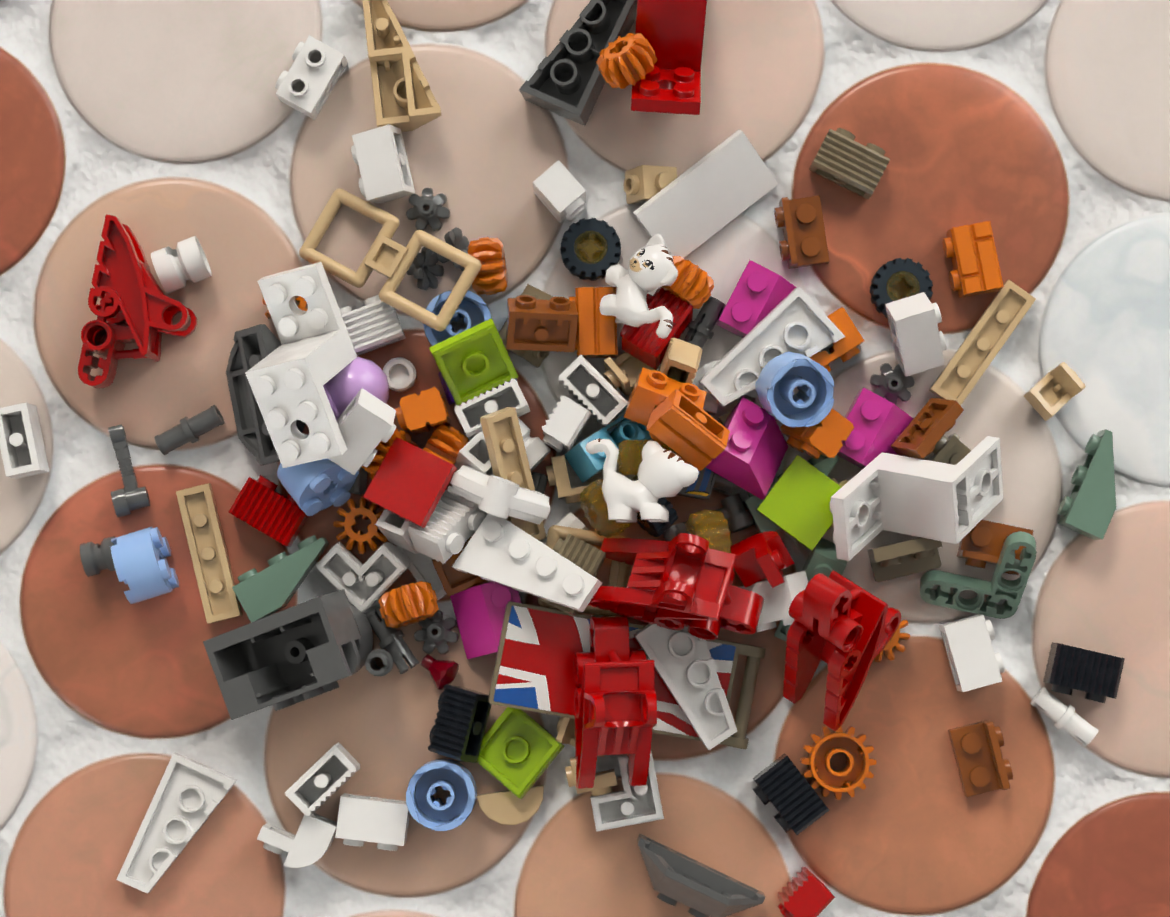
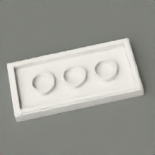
[633,130,778,259]

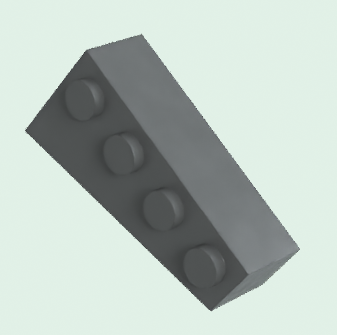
[519,0,637,126]

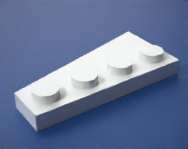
[699,287,846,406]
[452,513,602,612]
[633,624,737,750]
[116,752,237,894]

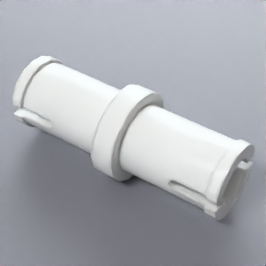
[1030,687,1099,747]

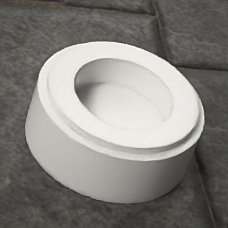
[383,357,417,392]

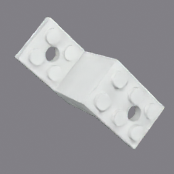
[245,262,357,468]
[830,436,1003,561]

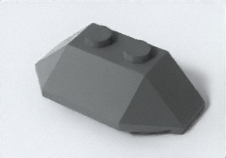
[226,324,306,465]
[637,834,765,917]

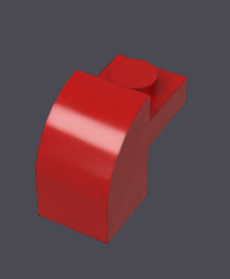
[728,531,794,588]

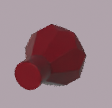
[420,654,459,690]

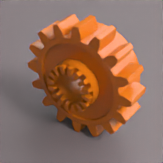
[800,725,877,800]

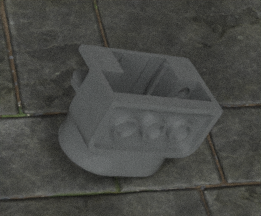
[203,589,373,720]

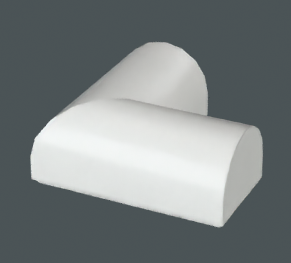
[314,542,410,613]
[590,751,664,832]

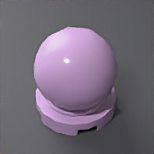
[323,357,389,421]

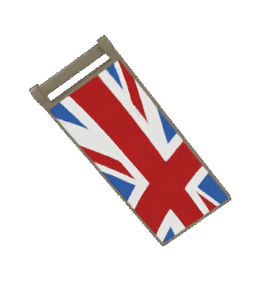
[488,601,766,749]

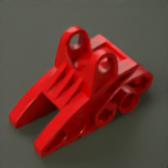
[78,214,197,389]
[588,533,764,640]
[783,570,901,731]
[573,616,657,789]

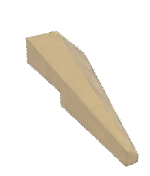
[362,0,442,132]

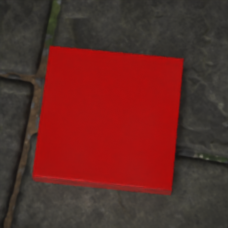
[363,437,457,529]

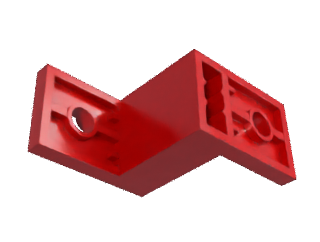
[631,0,707,115]

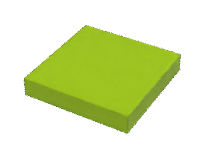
[429,318,519,406]
[756,455,842,551]
[477,707,565,799]

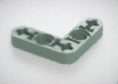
[920,531,1037,619]

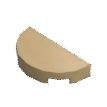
[477,785,544,825]

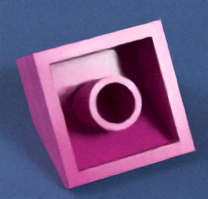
[716,260,796,338]
[837,387,914,469]
[706,397,788,500]
[450,582,522,659]

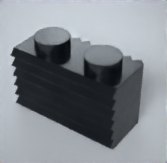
[1043,642,1125,703]
[428,684,492,763]
[752,753,829,835]

